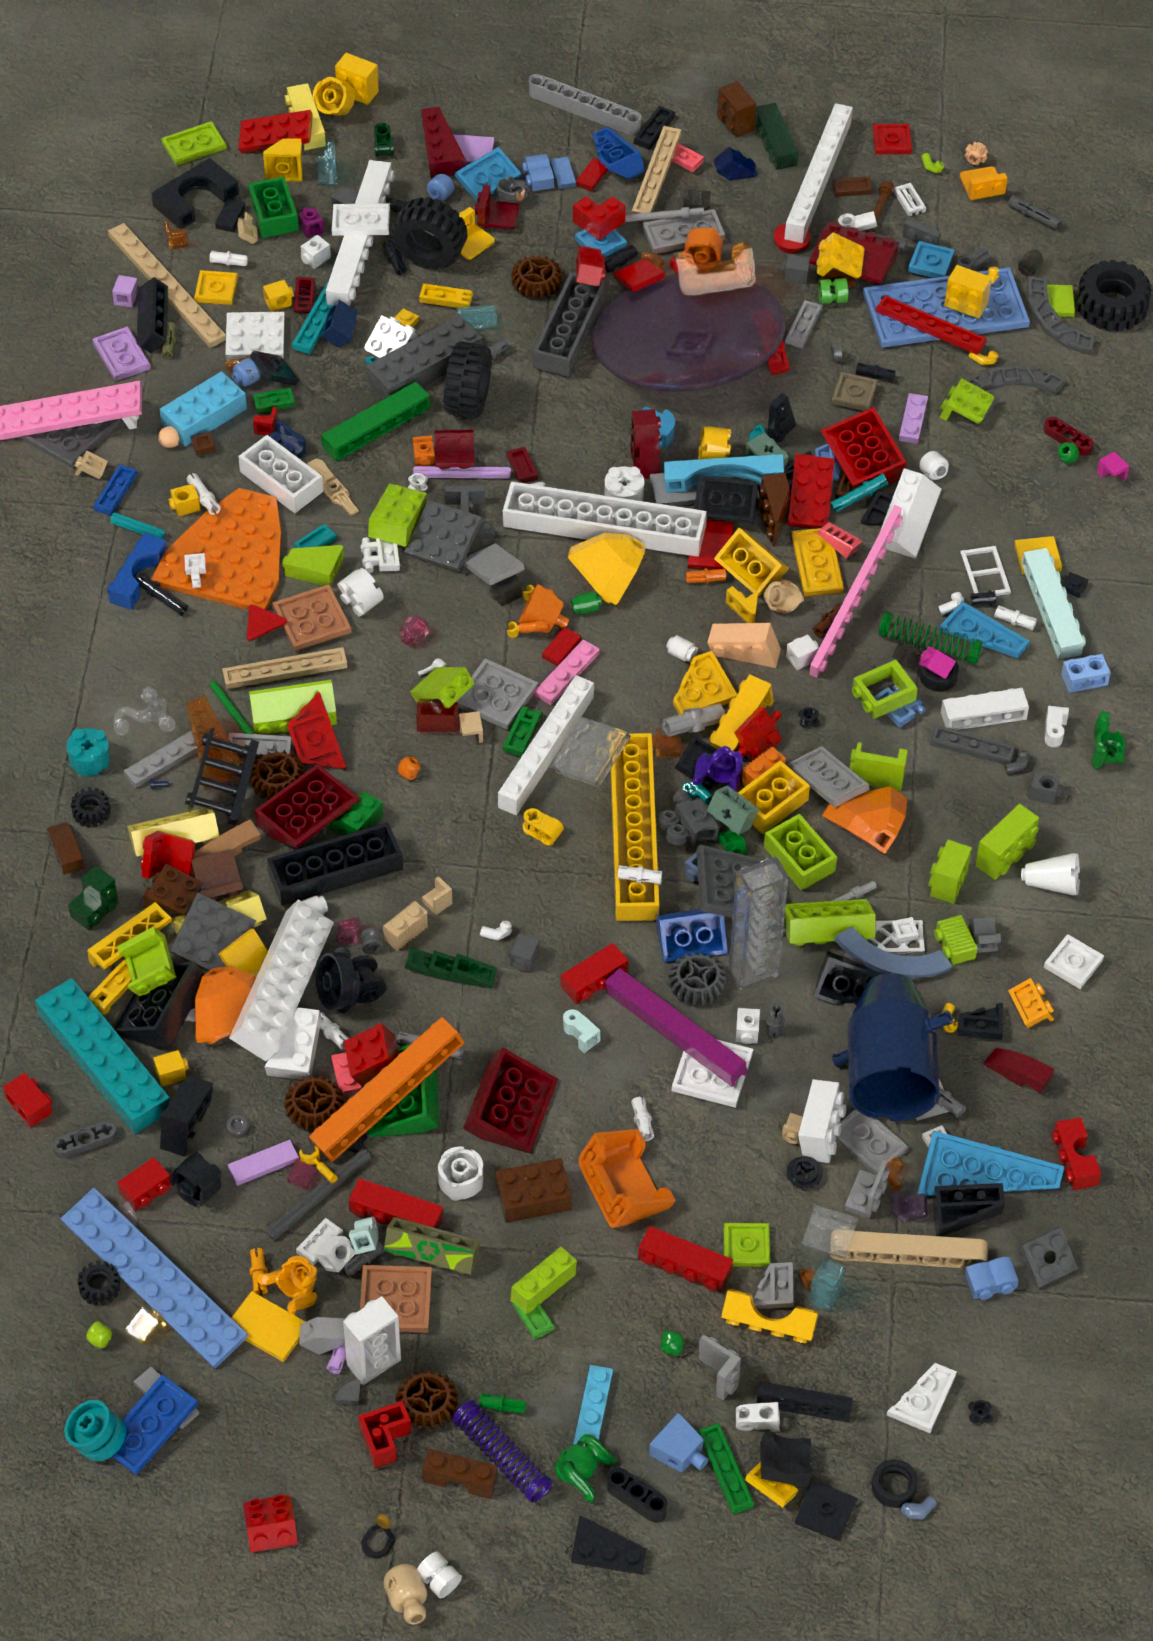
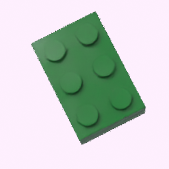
[248,176,298,238]

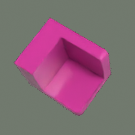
[1097,451,1129,480]

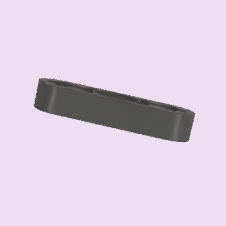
[53,1121,117,1159]

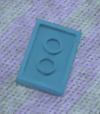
[455,147,521,202]

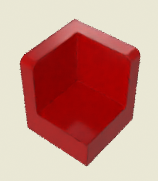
[253,407,278,436]

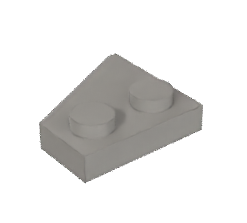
[753,1262,794,1309]

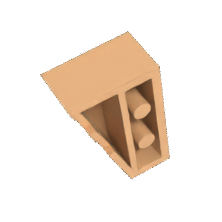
[707,623,781,668]

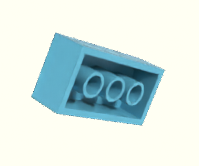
[160,371,247,447]

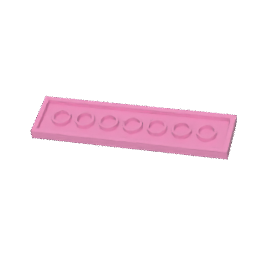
[0,381,142,440]

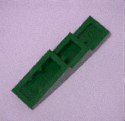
[404,947,497,988]

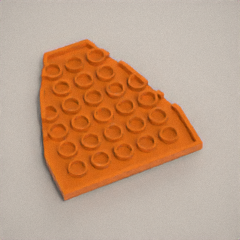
[151,488,281,610]

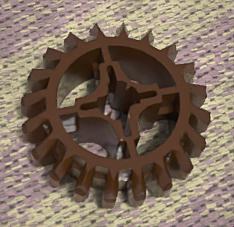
[511,254,562,300]
[249,749,305,800]
[284,1074,344,1132]
[395,1369,458,1431]

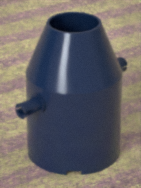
[832,973,953,1121]

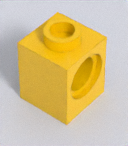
[263,280,294,312]
[168,484,200,517]

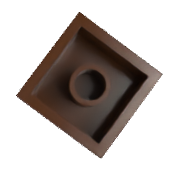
[716,81,756,137]

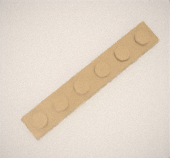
[632,126,681,214]
[222,647,347,689]

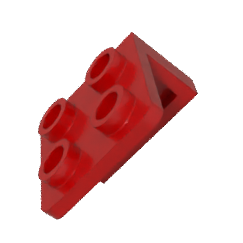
[140,831,195,879]
[243,1495,298,1553]

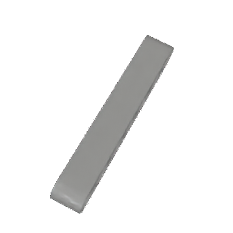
[529,74,641,136]

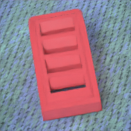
[817,522,862,559]

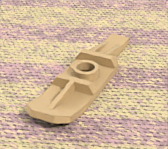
[307,459,359,516]

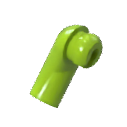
[921,153,944,174]

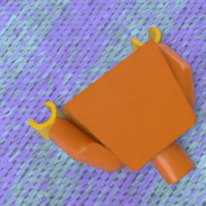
[507,584,570,638]

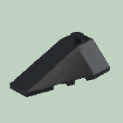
[813,951,883,1005]

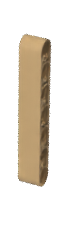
[830,1230,988,1268]

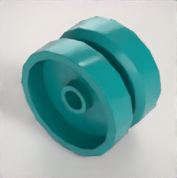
[64,1400,126,1462]

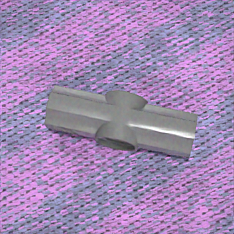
[662,704,725,737]

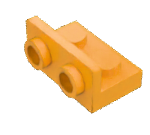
[1008,978,1054,1028]

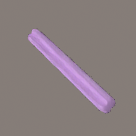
[413,466,511,479]

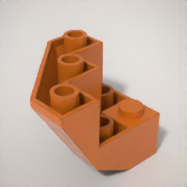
[821,786,907,854]
[195,966,256,1044]

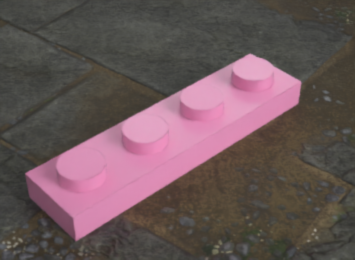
[534,639,600,705]

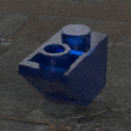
[714,146,757,180]

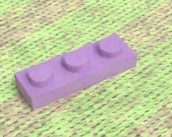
[899,393,928,444]

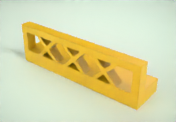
[87,902,172,970]

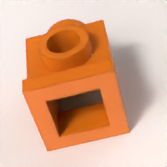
[413,435,435,466]

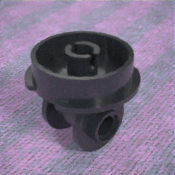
[316,948,387,1014]

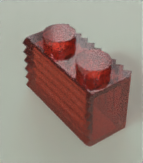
[416,701,459,732]

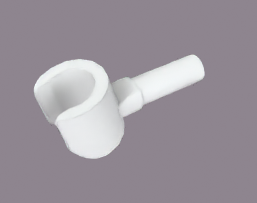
[418,658,446,676]

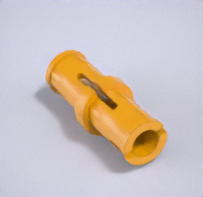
[249,1248,268,1295]

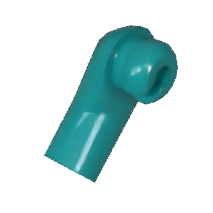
[682,782,713,803]

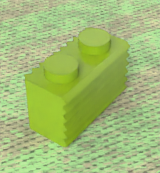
[934,915,977,966]

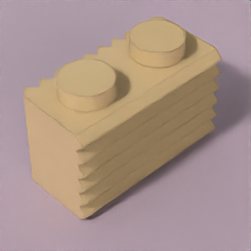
[383,901,428,951]

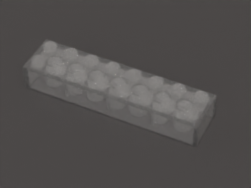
[728,857,789,990]

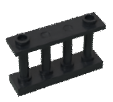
[185,728,259,825]

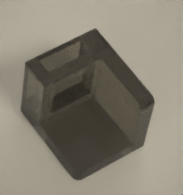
[892,642,923,672]

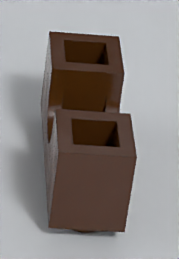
[422,1449,498,1499]

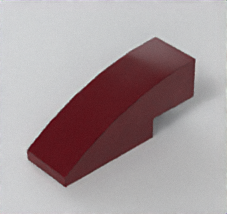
[984,1048,1054,1093]

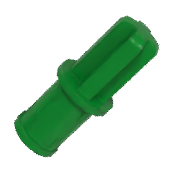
[479,1393,527,1414]

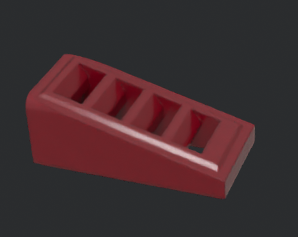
[294,277,315,313]

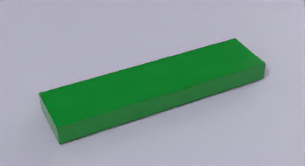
[697,1423,755,1515]

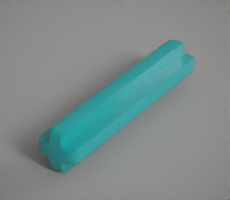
[110,512,166,539]

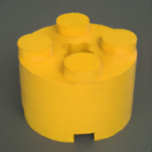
[313,77,355,116]
[698,426,731,460]

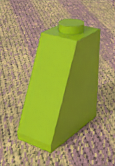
[282,545,344,587]

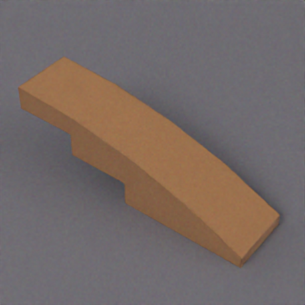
[192,819,261,879]

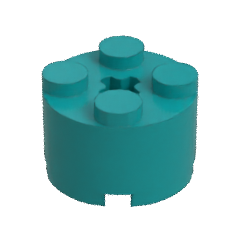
[66,728,111,777]

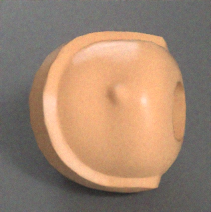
[158,426,179,448]

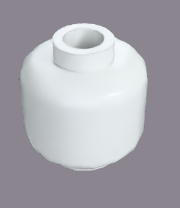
[919,451,949,480]

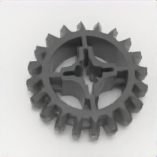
[669,951,727,1007]

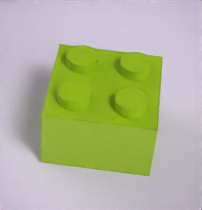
[928,840,972,904]

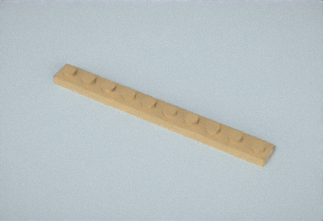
[108,223,226,348]

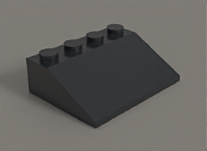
[112,961,205,1047]

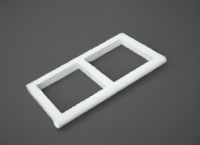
[960,546,1011,596]

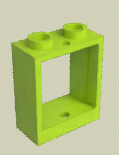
[852,659,918,719]

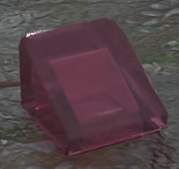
[336,918,360,943]

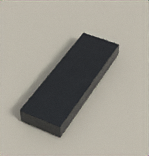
[633,106,675,150]

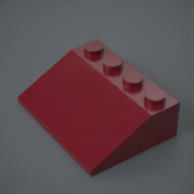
[809,222,900,284]
[254,764,360,848]
[463,1047,558,1153]

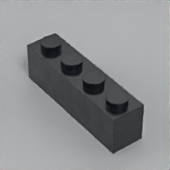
[137,277,168,353]

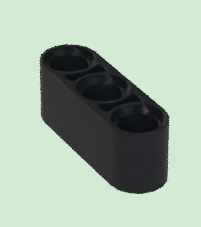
[607,1467,667,1523]

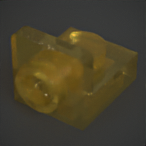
[125,1307,166,1345]

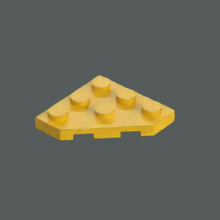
[673,651,738,714]

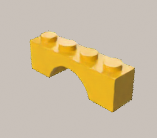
[721,1289,819,1343]

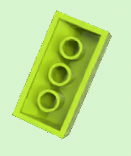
[249,680,337,735]
[782,899,876,946]

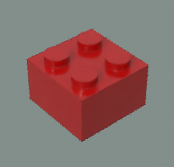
[344,1023,399,1087]

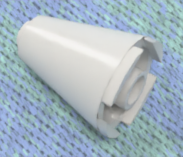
[1021,853,1080,896]

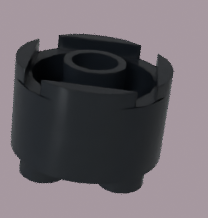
[169,1152,222,1207]

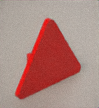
[247,604,287,641]

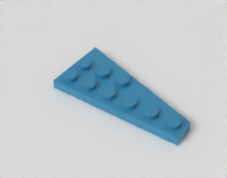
[916,1131,1064,1197]

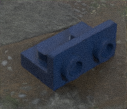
[268,420,306,458]

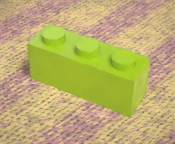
[510,1247,577,1315]

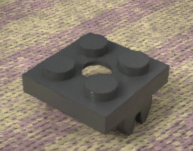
[1019,1226,1078,1288]

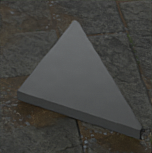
[18,419,121,469]

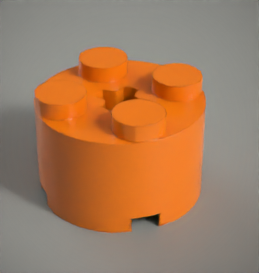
[683,227,723,271]

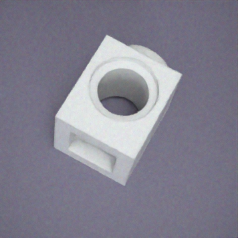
[314,1235,356,1272]

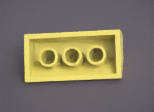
[127,808,219,858]
[171,890,267,935]

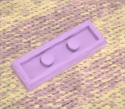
[228,1140,299,1186]

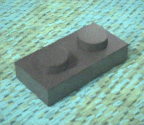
[903,219,941,246]

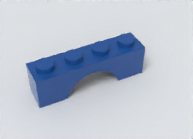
[107,533,167,610]

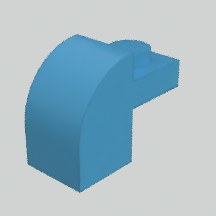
[642,406,675,450]

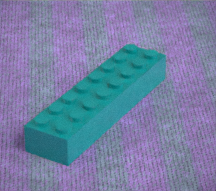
[35,978,170,1134]

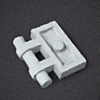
[360,537,400,573]

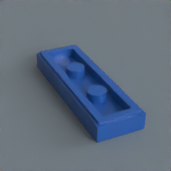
[94,464,138,516]

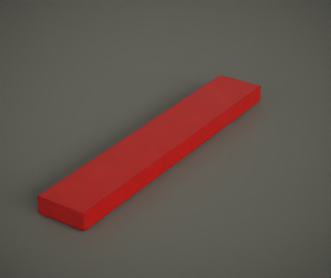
[876,295,987,355]

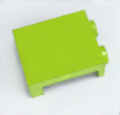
[410,667,475,708]
[850,742,908,791]
[117,927,176,997]

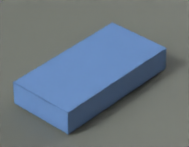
[550,157,576,190]

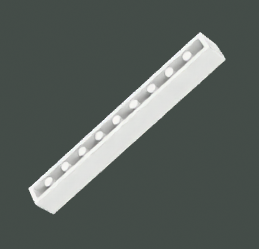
[785,103,853,243]
[326,160,395,306]

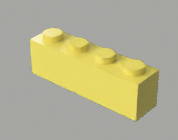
[284,83,326,150]

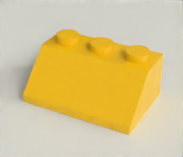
[714,528,789,596]

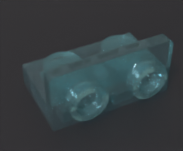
[317,142,337,185]
[457,305,497,329]

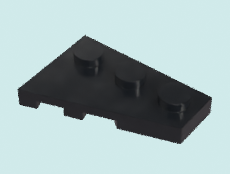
[767,393,796,444]

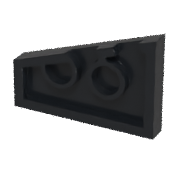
[571,1515,646,1575]

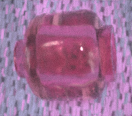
[399,615,429,646]

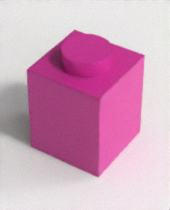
[919,647,956,679]

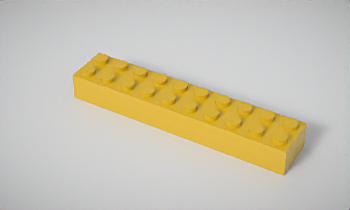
[610,733,659,921]

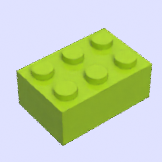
[368,483,427,547]
[975,803,1039,880]
[764,814,837,891]

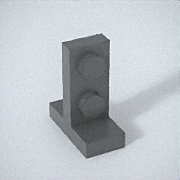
[445,485,485,512]

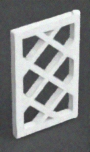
[869,920,925,954]

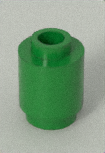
[571,591,602,615]

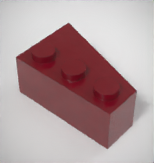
[630,409,661,479]

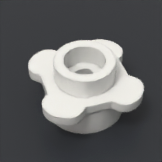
[408,473,428,491]

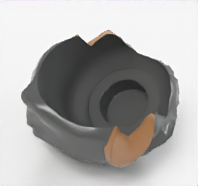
[497,176,529,203]

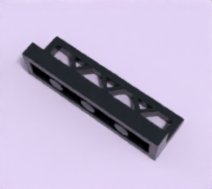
[756,1381,853,1423]

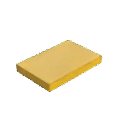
[231,1291,306,1363]

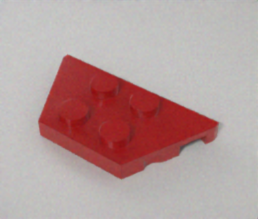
[287,692,347,769]

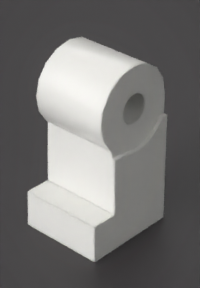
[1044,706,1069,747]
[735,1402,780,1432]

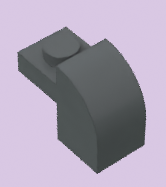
[969,916,1001,953]

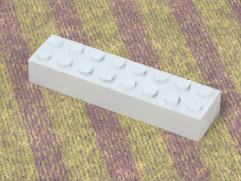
[229,899,334,1061]

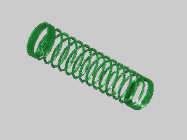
[878,611,983,665]

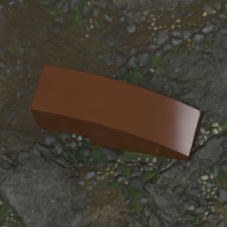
[47,822,84,874]

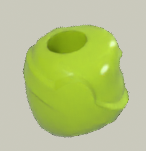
[86,1321,112,1349]

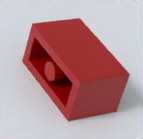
[3,1072,53,1128]
[117,1157,172,1212]

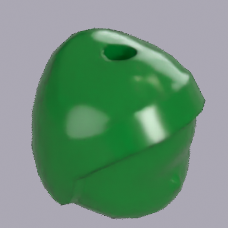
[1058,442,1079,464]
[659,1331,684,1357]

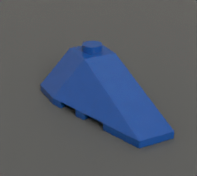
[592,127,645,178]

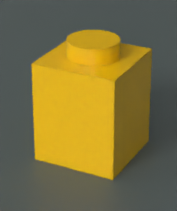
[153,1050,189,1087]

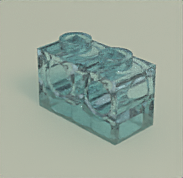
[809,1258,845,1311]

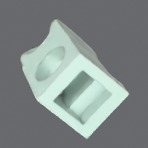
[563,1009,600,1053]
[349,1217,379,1254]

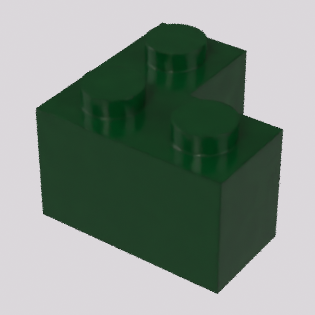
[68,865,119,930]

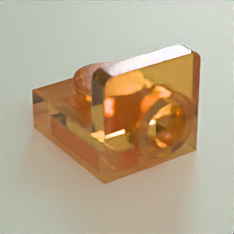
[652,728,681,758]

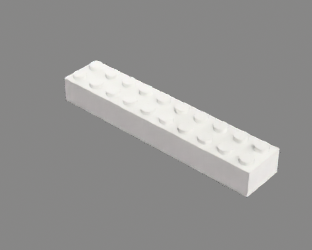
[503,482,707,557]

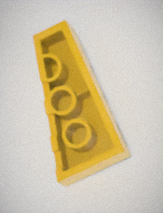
[709,674,774,752]

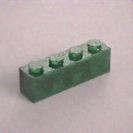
[755,103,798,170]

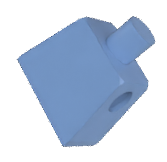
[649,1413,708,1472]

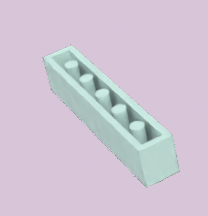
[1022,548,1086,660]

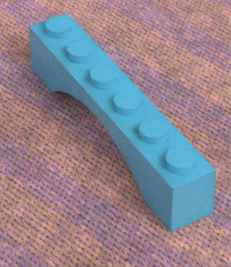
[664,454,784,493]

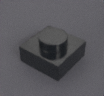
[1062,572,1088,598]

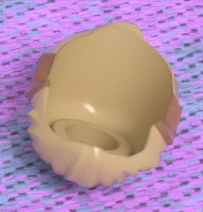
[764,580,804,614]

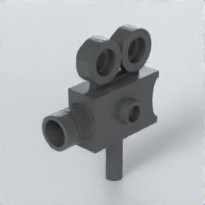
[657,790,719,846]

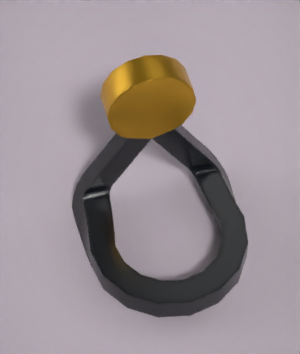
[361,1514,395,1558]

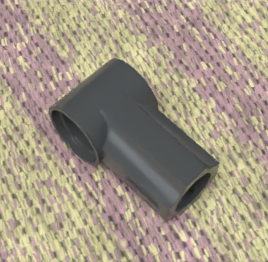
[957,247,991,271]

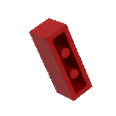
[560,943,629,1004]

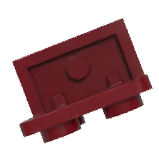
[475,185,519,230]

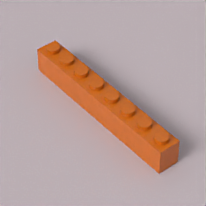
[309,1017,465,1163]

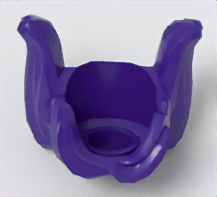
[691,746,743,793]

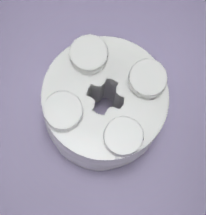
[604,467,644,501]
[337,568,384,617]
[438,1146,483,1201]

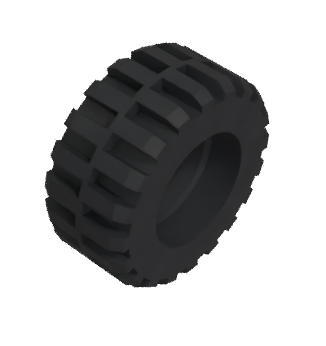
[392,197,468,269]
[1076,260,1152,331]
[443,341,492,419]

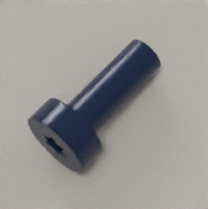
[150,779,169,789]

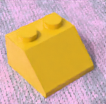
[263,139,303,181]

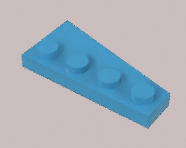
[939,601,1030,658]

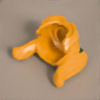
[255,1255,317,1314]

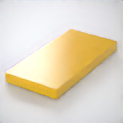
[791,528,844,597]

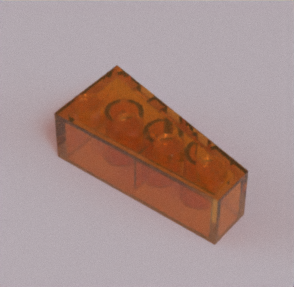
[186,695,242,790]

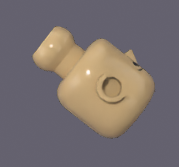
[383,1564,427,1625]

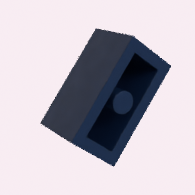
[321,300,358,348]

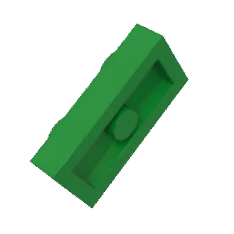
[253,388,295,414]

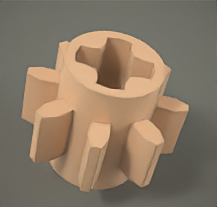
[964,142,988,165]

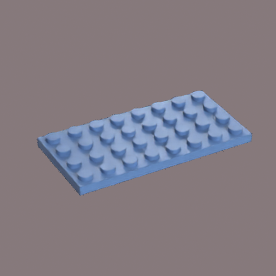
[863,267,1030,348]

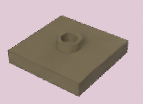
[831,372,878,411]

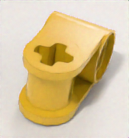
[522,808,564,846]

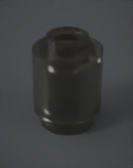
[1018,249,1043,276]

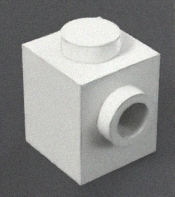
[301,235,331,269]
[786,635,819,670]
[736,1008,760,1044]

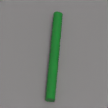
[209,681,255,734]

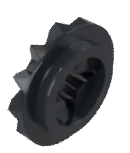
[786,1156,823,1190]

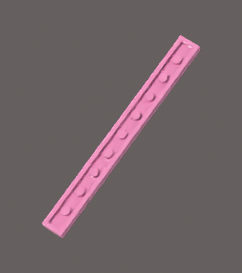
[809,505,903,678]

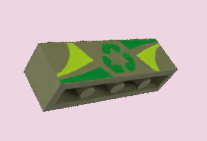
[384,1217,481,1275]

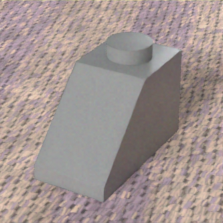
[299,1317,346,1355]

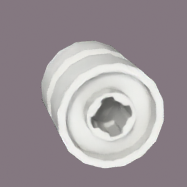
[417,1551,462,1598]

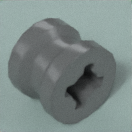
[360,928,384,954]

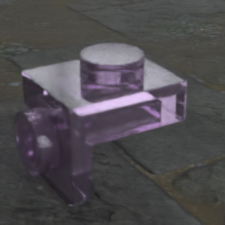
[891,1192,928,1223]

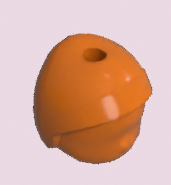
[397,756,421,780]

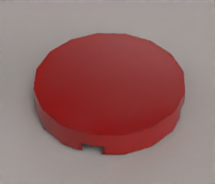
[774,223,811,254]

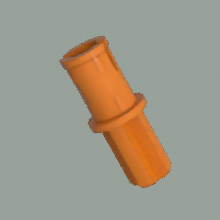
[685,568,726,584]

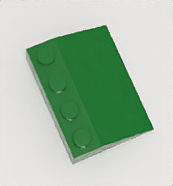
[368,1043,440,1137]

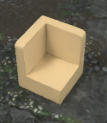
[459,711,483,743]
[422,876,452,915]

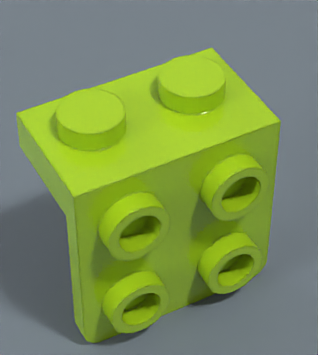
[940,378,994,424]

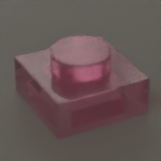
[287,1160,318,1190]

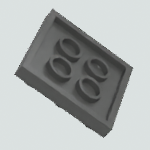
[404,500,483,572]
[169,893,256,971]

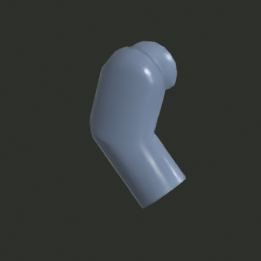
[901,1496,937,1520]

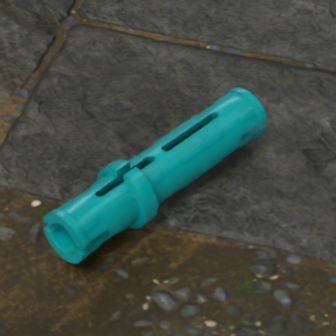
[830,473,888,513]

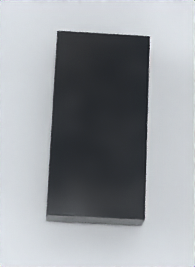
[215,198,246,232]

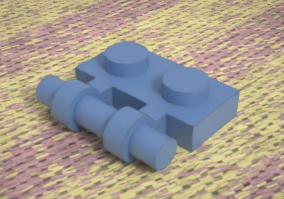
[874,684,926,728]

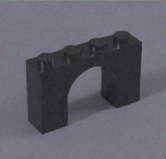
[152,158,239,230]

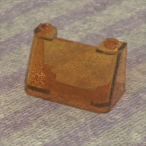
[674,242,756,296]

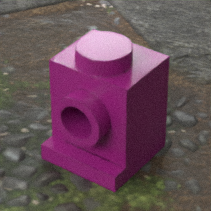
[298,207,324,238]

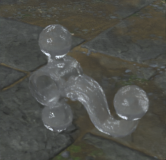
[113,687,176,735]

